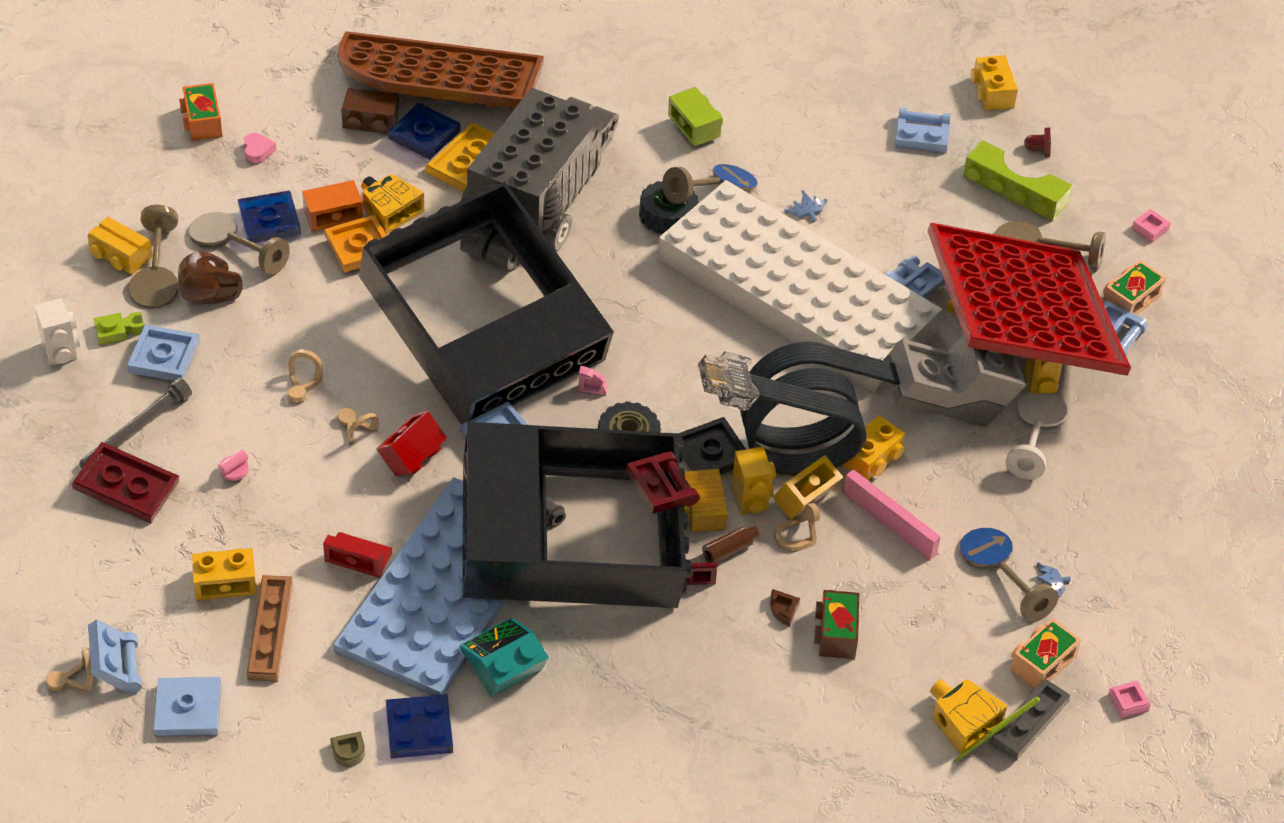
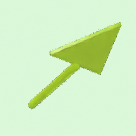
[954,697,1040,762]

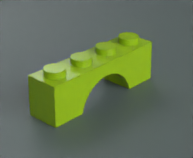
[963,140,1073,221]

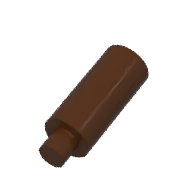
[702,526,759,563]

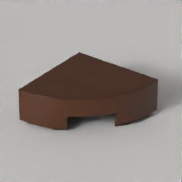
[770,589,800,627]

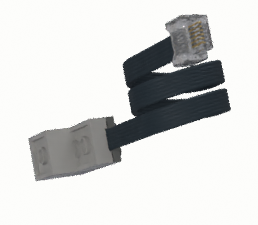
[698,335,1026,476]

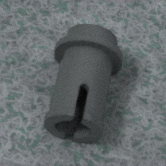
[546,494,566,526]

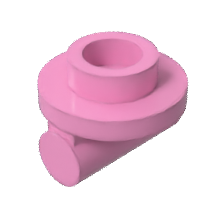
[218,450,249,481]

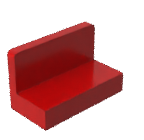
[323,532,392,578]

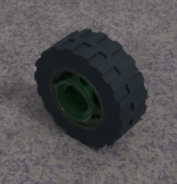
[639,181,699,234]

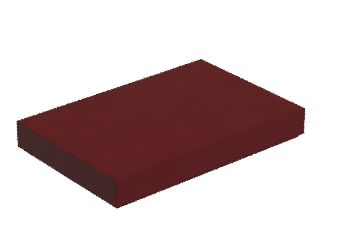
[72,441,179,524]

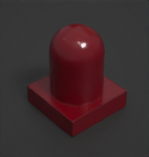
[1024,127,1051,157]

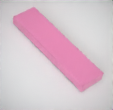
[844,470,940,560]

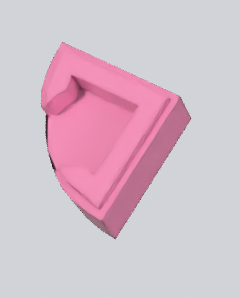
[578,366,608,395]

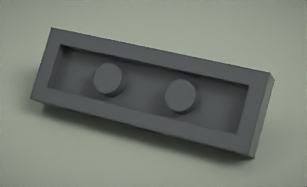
[991,679,1071,761]

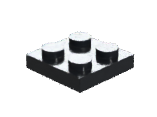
[678,417,746,475]

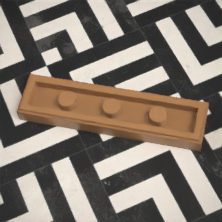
[246,575,293,682]

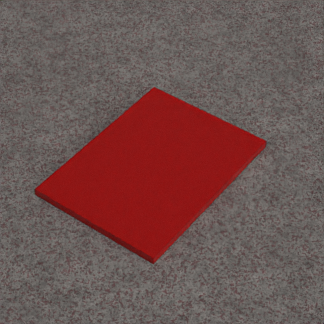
[927,223,1131,376]

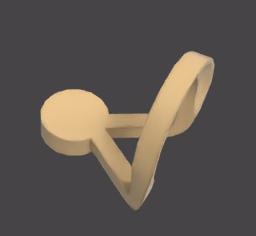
[288,349,323,403]
[338,408,379,444]
[774,503,820,551]
[46,648,93,693]

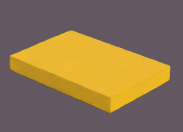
[425,122,495,192]

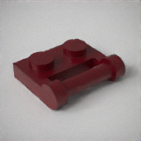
[626,452,700,514]

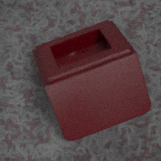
[686,562,717,585]

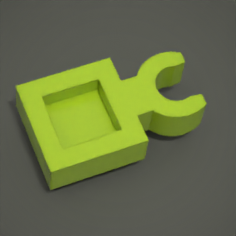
[93,312,145,345]

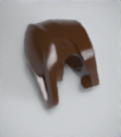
[178,251,243,303]

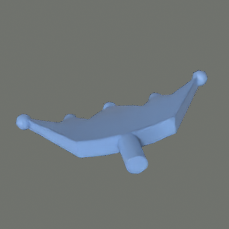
[784,190,828,221]
[1037,562,1071,599]

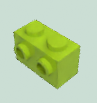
[668,87,723,147]

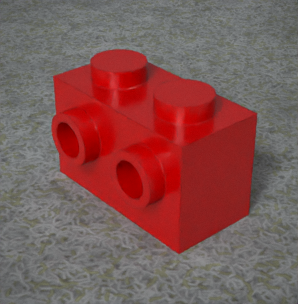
[376,411,447,476]

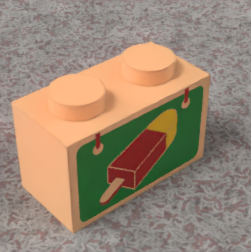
[1103,260,1166,315]
[1010,618,1081,689]

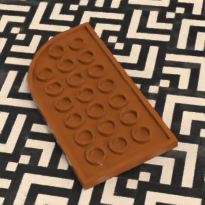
[338,31,544,110]

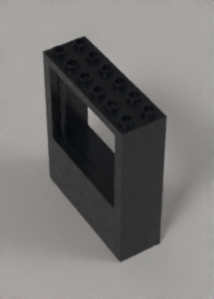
[359,181,614,425]
[462,422,691,608]

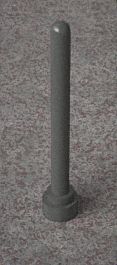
[79,377,192,468]

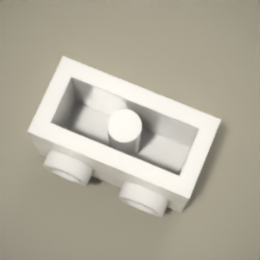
[34,298,80,366]

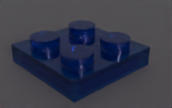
[388,103,461,160]
[237,190,301,243]
[386,694,453,759]

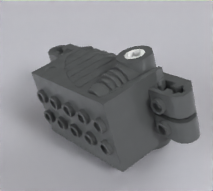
[460,88,619,270]

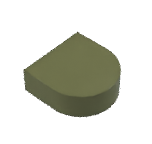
[330,731,365,767]

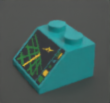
[459,617,549,698]

